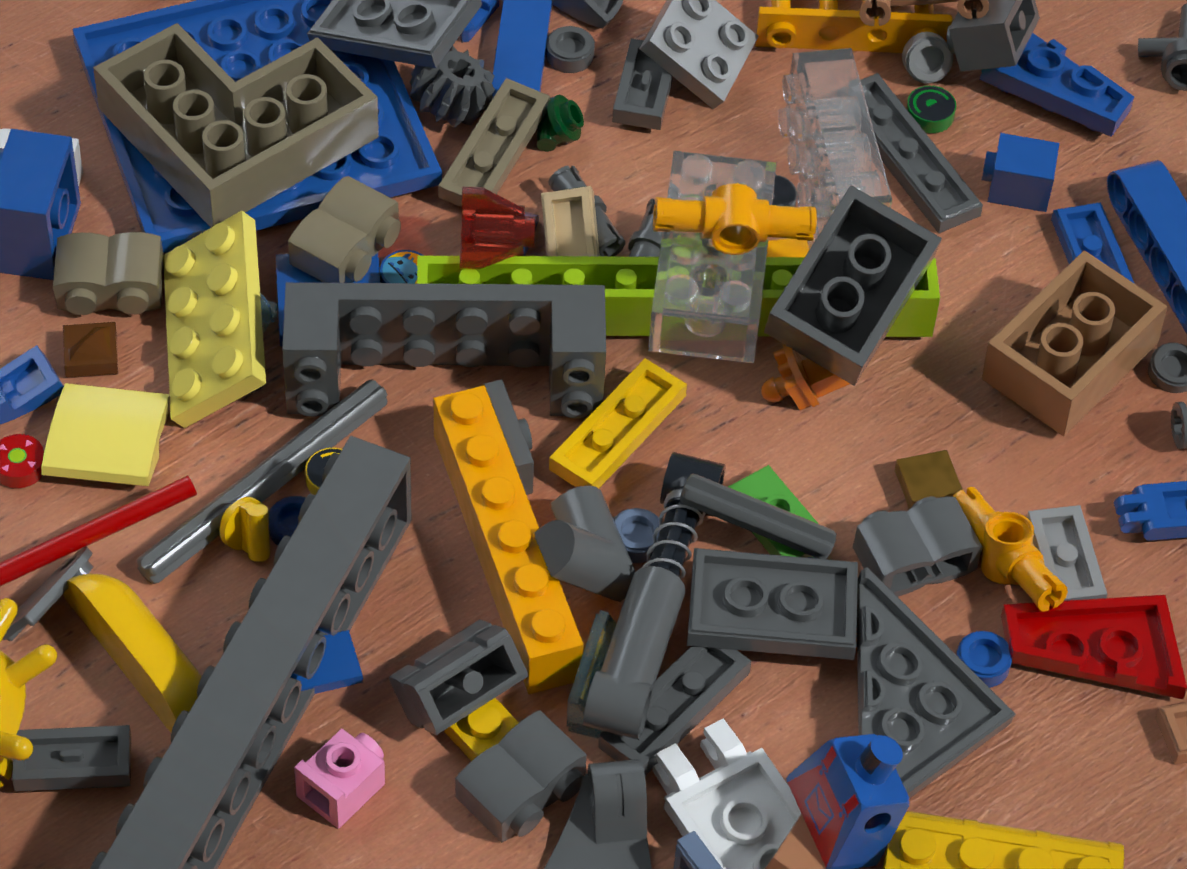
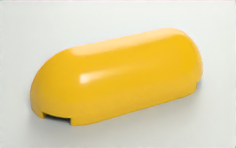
[63,573,202,733]

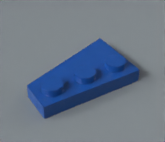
[979,33,1134,137]

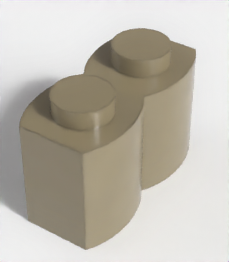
[288,176,401,283]
[53,232,164,315]

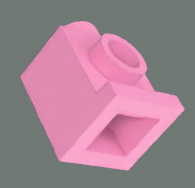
[294,729,385,829]

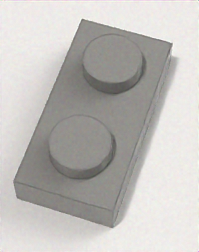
[1027,505,1107,601]

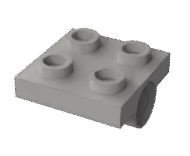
[639,0,758,109]

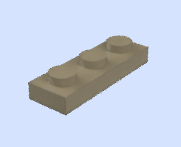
[438,78,550,213]

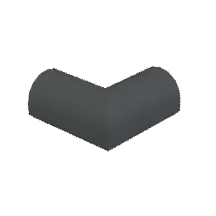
[534,485,635,602]

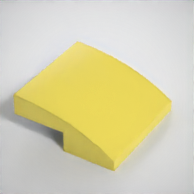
[41,383,169,486]

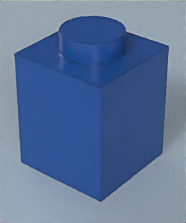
[981,133,1060,212]

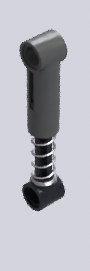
[583,452,726,740]

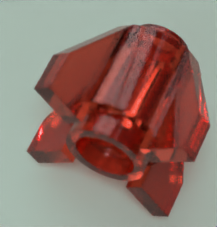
[460,187,535,269]

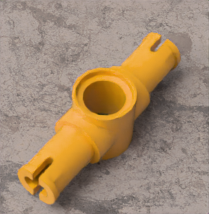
[653,183,817,255]
[953,487,1068,611]

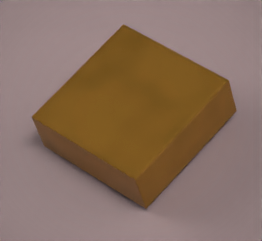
[895,450,962,509]

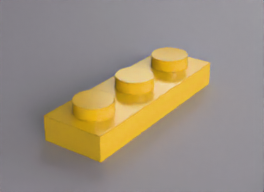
[549,358,687,489]

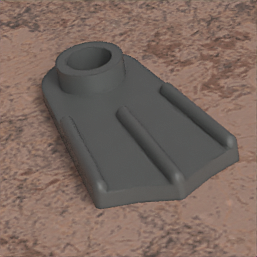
[3,546,94,641]

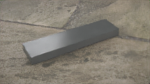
[835,73,983,233]

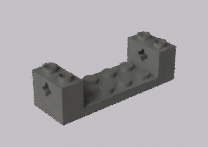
[282,282,606,418]

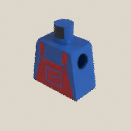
[786,734,909,869]

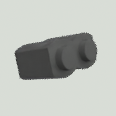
[853,496,983,597]
[455,710,587,843]

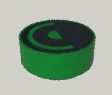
[906,86,956,133]

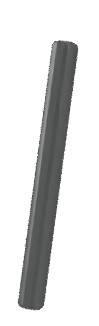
[137,380,388,584]

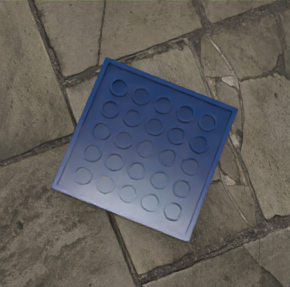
[72,0,442,253]

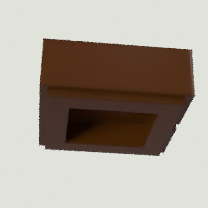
[63,322,118,378]

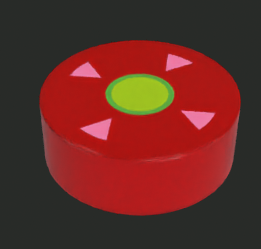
[0,434,44,488]

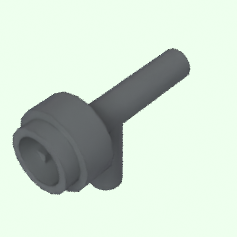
[1138,3,1187,91]

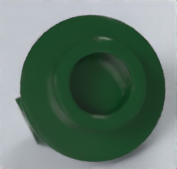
[537,94,584,152]

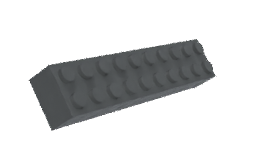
[90,435,412,869]

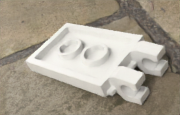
[652,718,801,869]

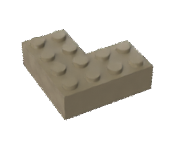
[93,23,379,228]

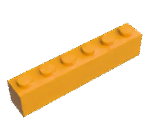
[433,385,584,694]

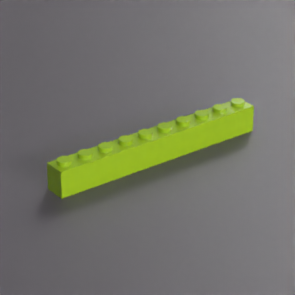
[417,255,940,337]

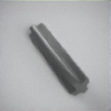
[680,474,837,559]

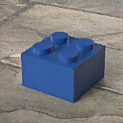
[0,128,81,280]

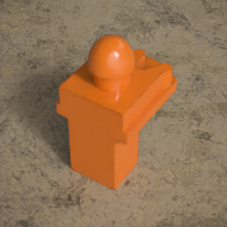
[761,344,850,410]

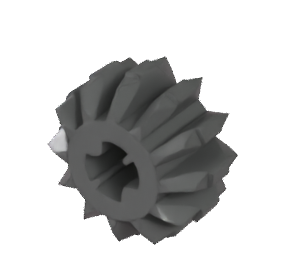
[409,46,495,128]

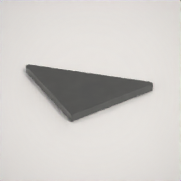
[857,567,1016,798]

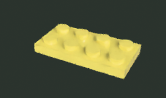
[163,210,266,428]

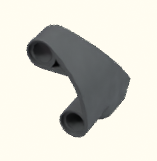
[544,759,652,869]

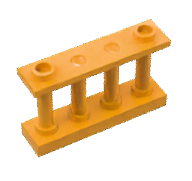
[755,0,952,53]

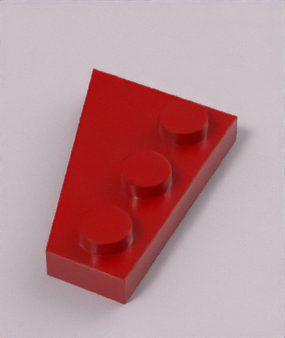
[1001,595,1187,700]

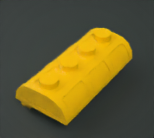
[883,811,1124,869]

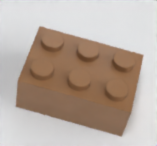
[982,250,1167,437]

